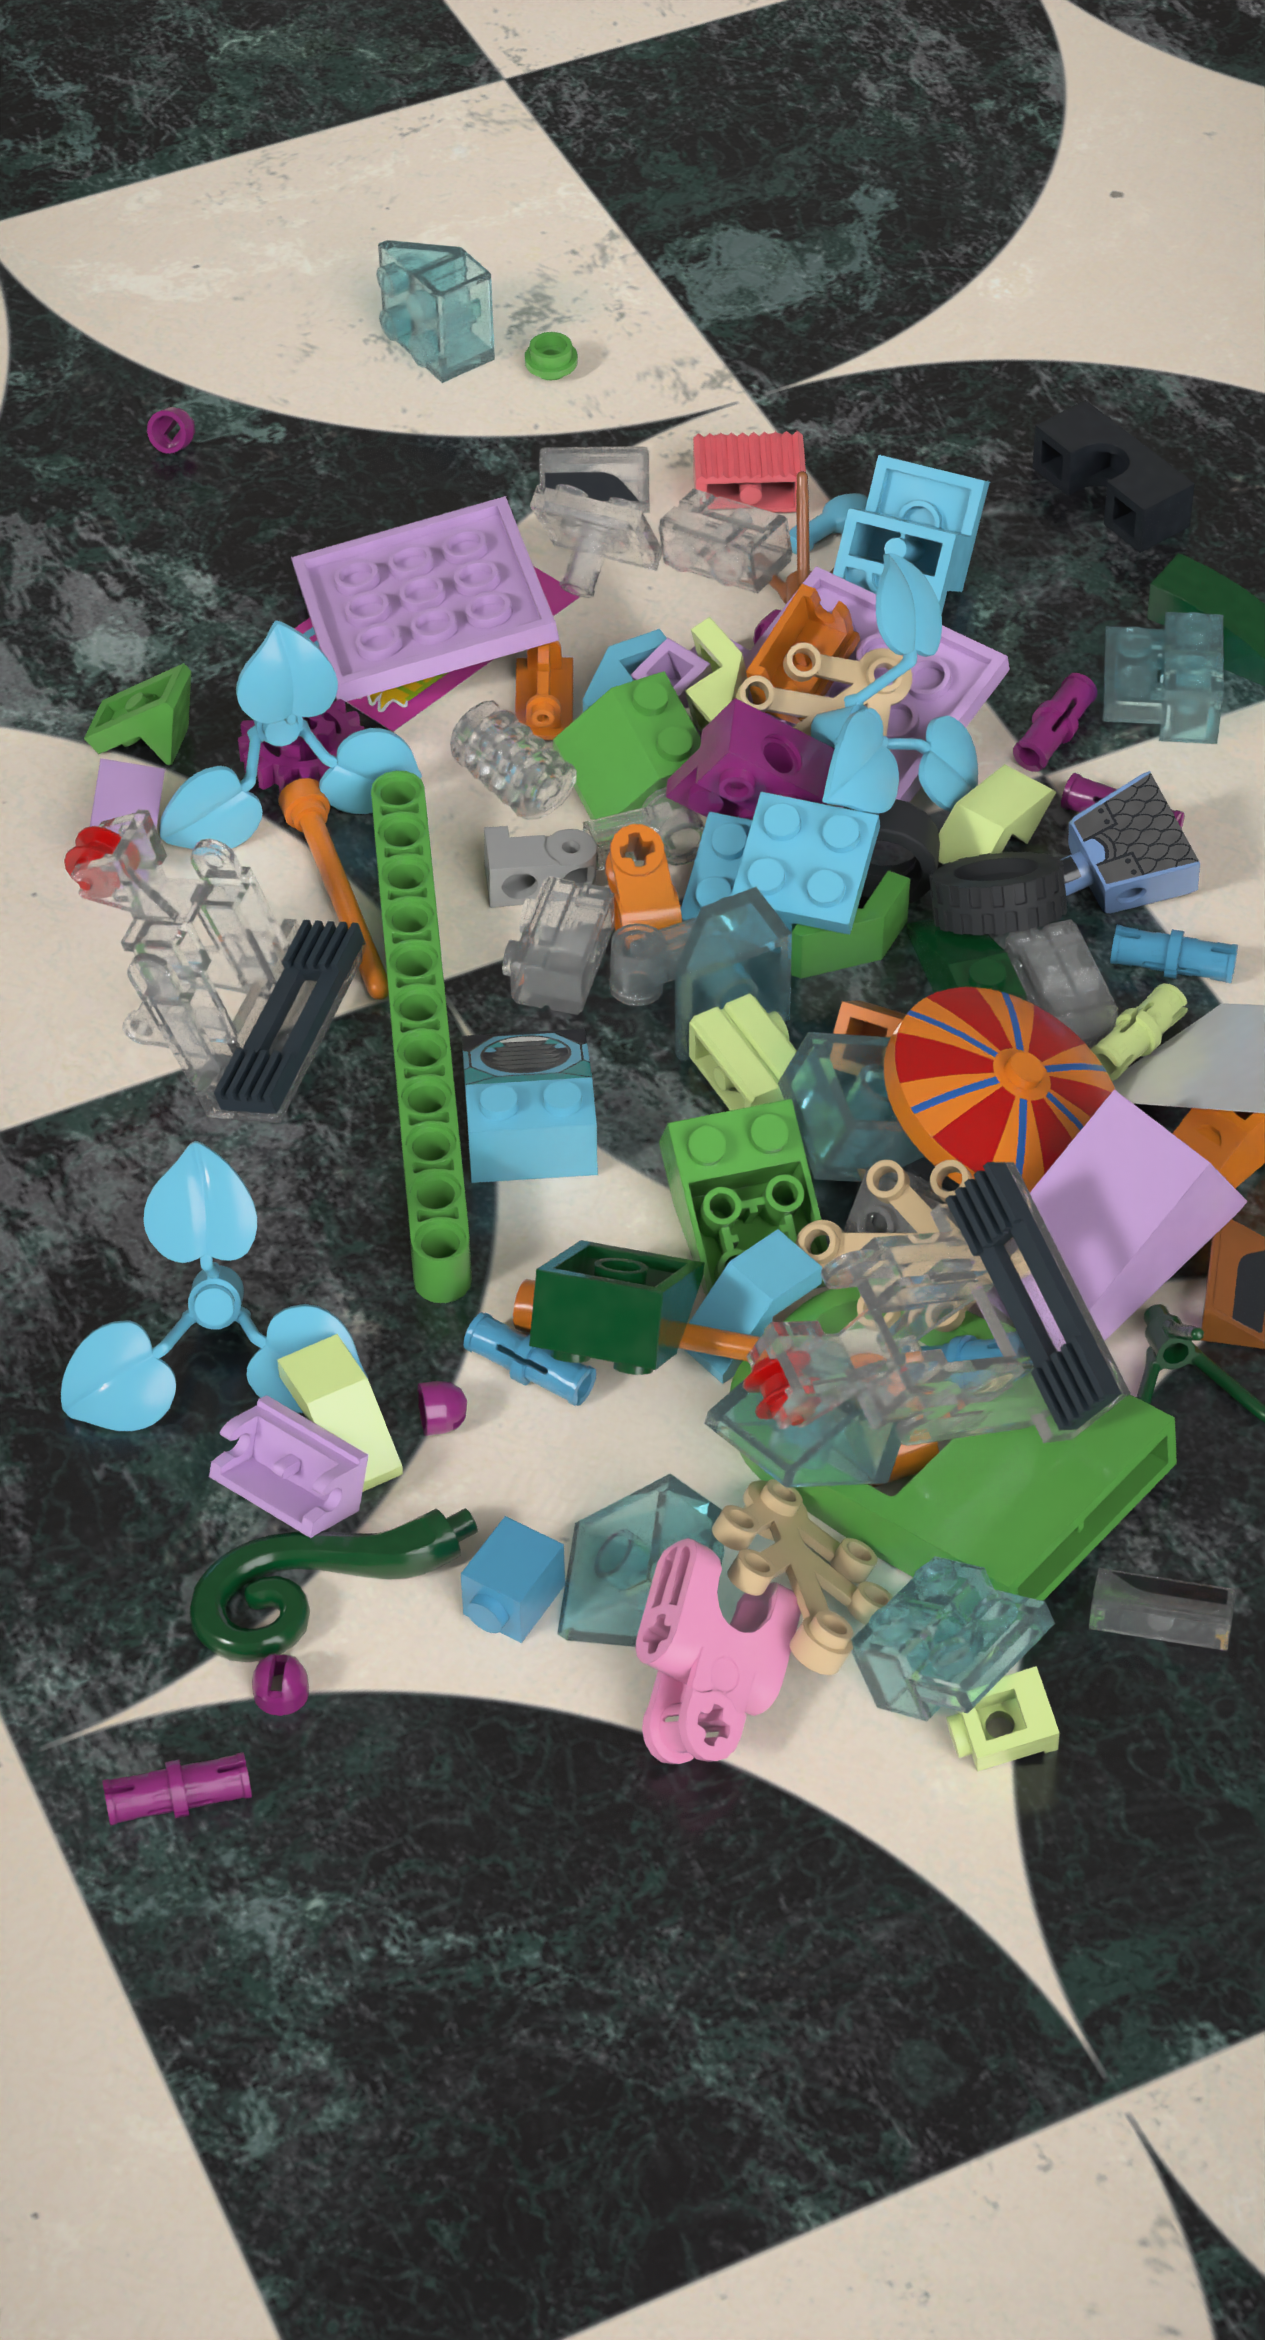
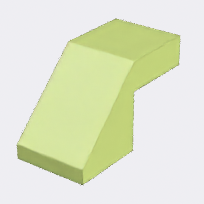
[685,617,750,733]
[938,764,1056,864]
[277,1334,403,1492]

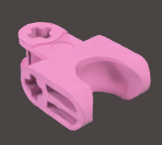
[635,1538,801,1764]

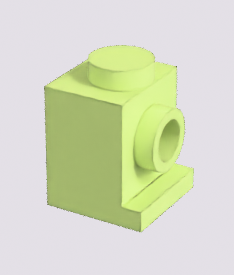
[946,1666,1059,1772]

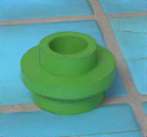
[525,332,578,381]

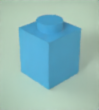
[461,1516,565,1643]

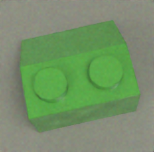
[553,671,701,836]

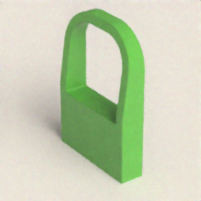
[729,1280,1177,1633]

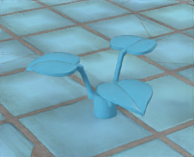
[811,553,978,814]
[159,621,422,852]
[61,1141,368,1431]

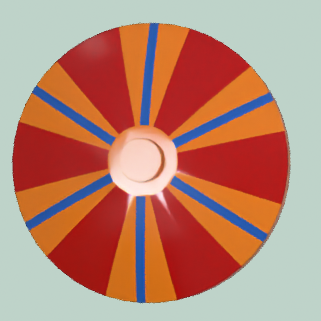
[884,987,1116,1199]

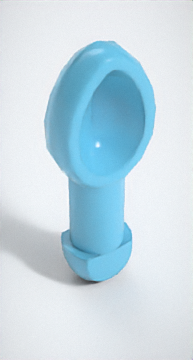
[786,493,868,554]

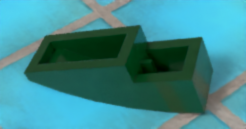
[1147,553,1265,687]

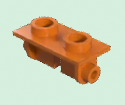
[515,641,573,740]

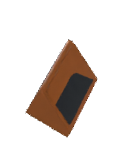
[1201,1219,1265,1349]

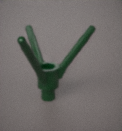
[1136,1304,1265,1423]

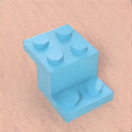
[833,455,990,615]
[681,792,880,951]

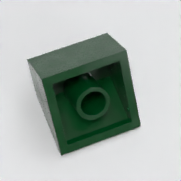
[529,1240,705,1375]

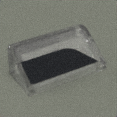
[539,446,650,514]
[1089,1568,1236,1651]

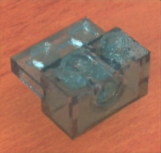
[1103,612,1224,744]
[851,1556,1055,1721]

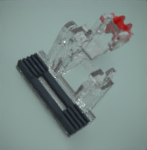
[64,809,367,1123]
[743,1162,1130,1446]

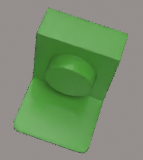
[84,663,191,765]

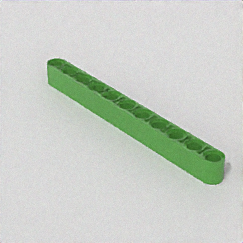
[371,770,472,1303]

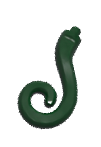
[190,1508,478,1662]

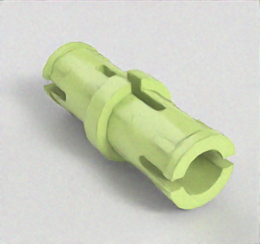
[1091,983,1188,1081]

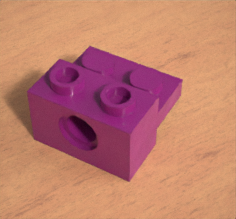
[666,698,835,820]

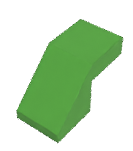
[790,871,910,979]

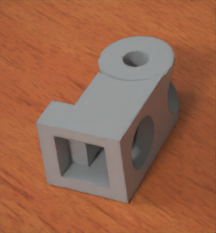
[484,826,597,908]

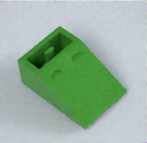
[659,1099,837,1296]

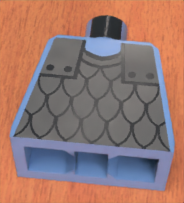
[1061,771,1200,914]

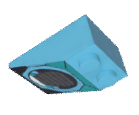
[462,1028,598,1183]

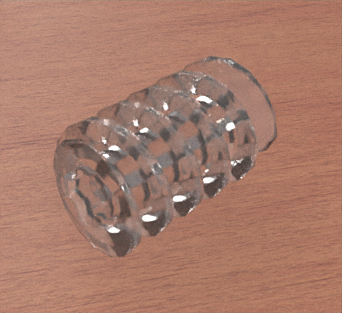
[450,700,577,820]

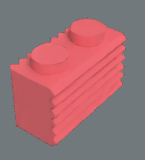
[693,431,806,515]

